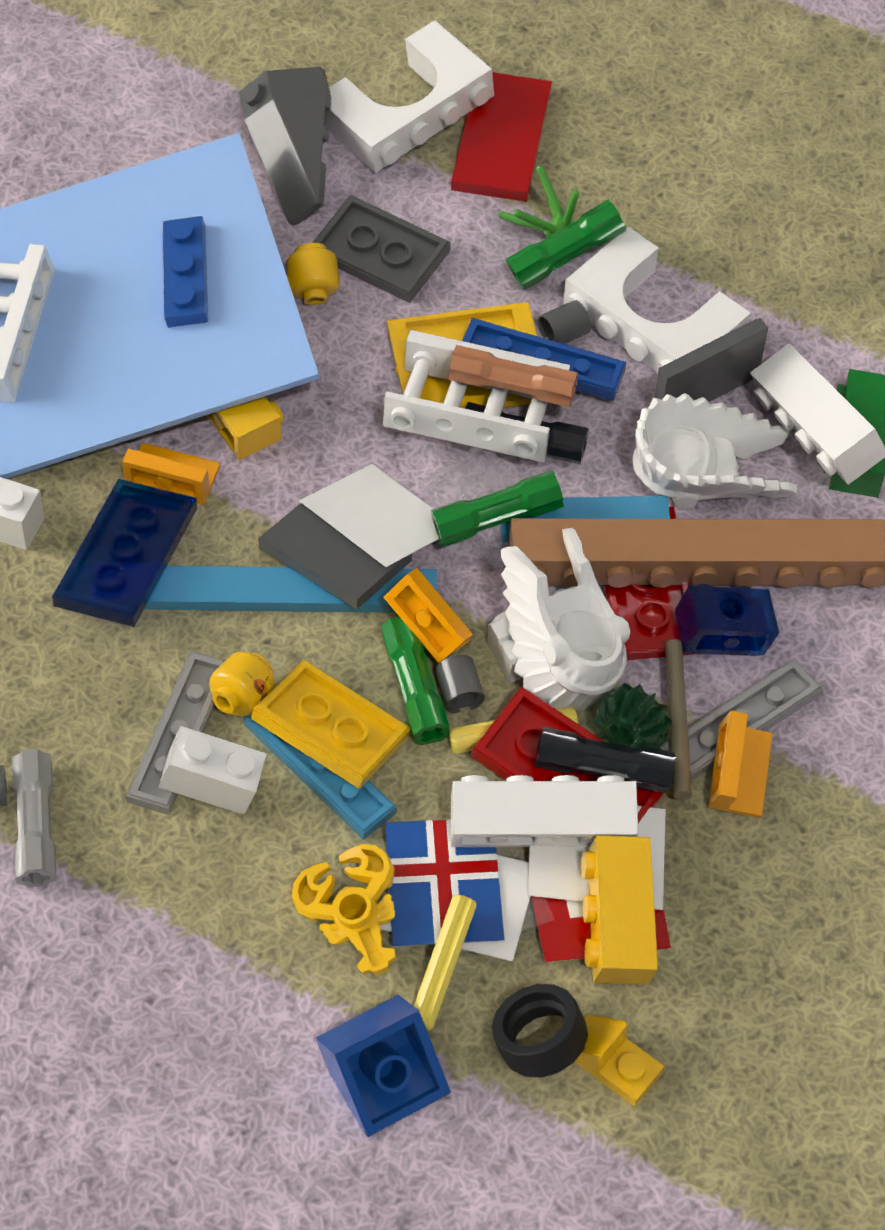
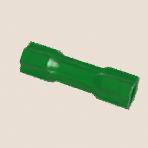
[506,199,627,291]
[431,470,564,547]
[381,617,450,745]

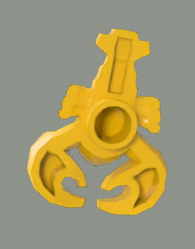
[292,844,397,977]

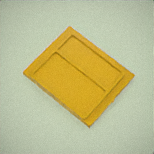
[387,302,537,409]

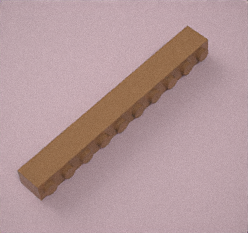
[507,518,885,588]

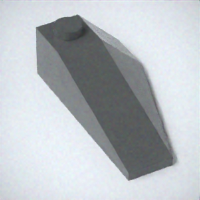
[238,67,332,225]

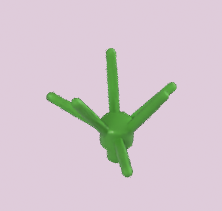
[498,165,579,238]

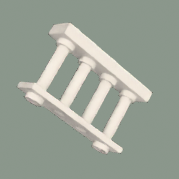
[0,244,55,402]
[383,330,570,462]

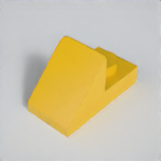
[575,1014,665,1107]

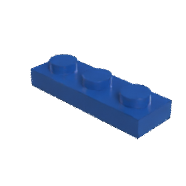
[163,216,208,328]

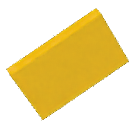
[251,659,411,790]

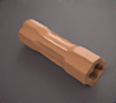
[448,345,579,407]

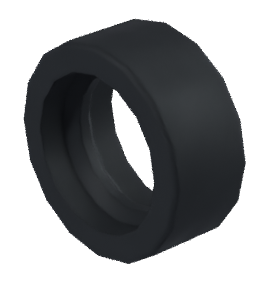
[492,984,588,1078]

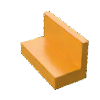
[122,442,221,505]
[383,568,473,663]
[708,710,773,818]

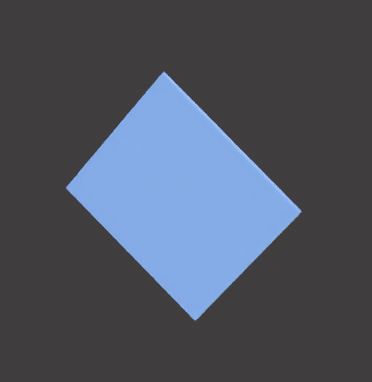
[0,133,320,479]

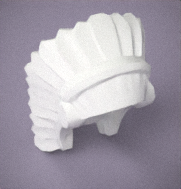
[633,393,798,510]
[501,528,630,711]

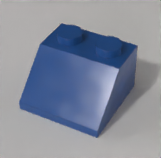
[315,995,451,1137]

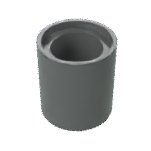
[538,300,591,344]
[435,655,485,713]

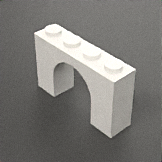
[324,20,494,173]
[563,227,751,374]

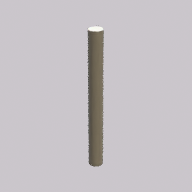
[665,639,692,800]

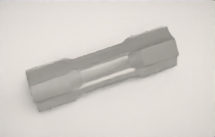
[12,749,57,887]

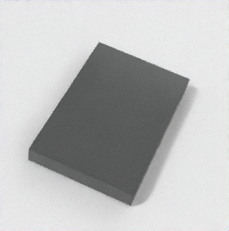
[312,195,451,303]
[654,318,769,402]
[259,491,412,609]

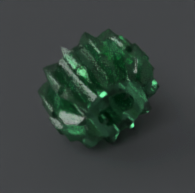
[593,682,672,749]

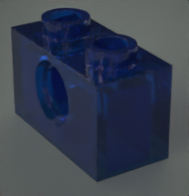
[674,584,780,656]

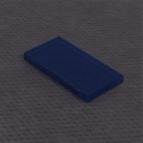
[52,479,197,627]

